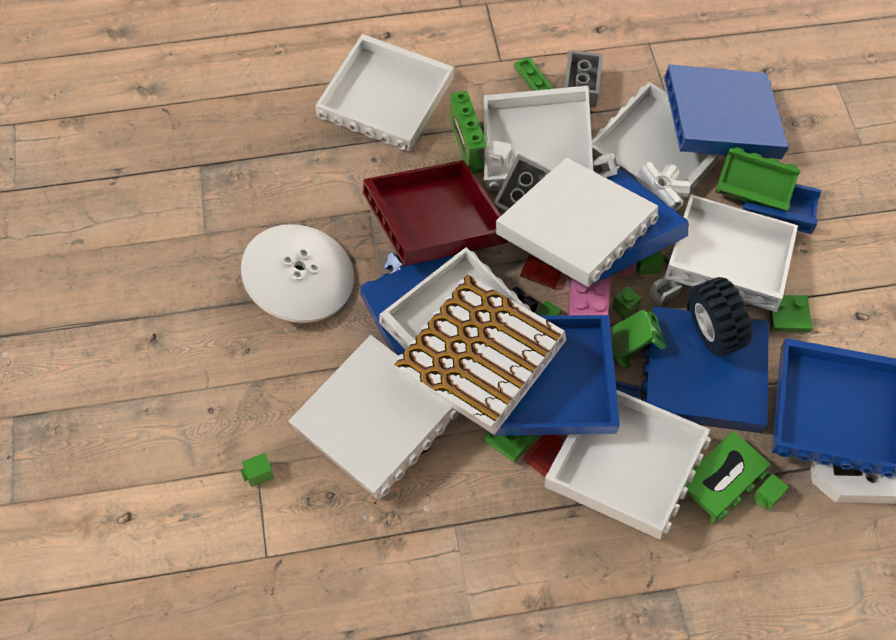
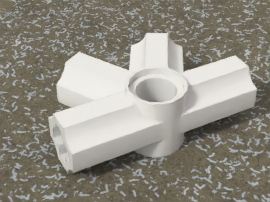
[639,162,690,211]

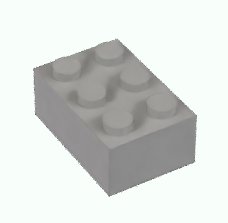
[564,50,603,107]
[493,154,552,211]

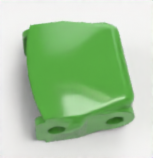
[612,310,666,368]

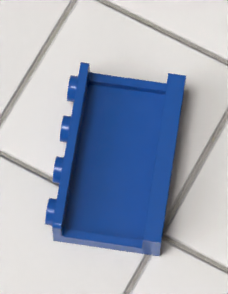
[742,184,822,235]

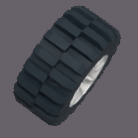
[688,277,753,356]

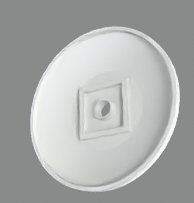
[241,224,354,323]

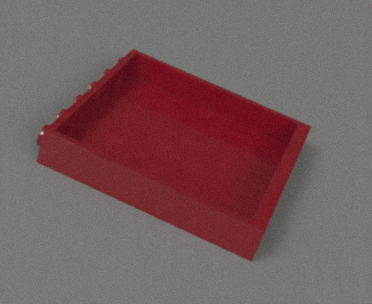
[362,160,508,266]

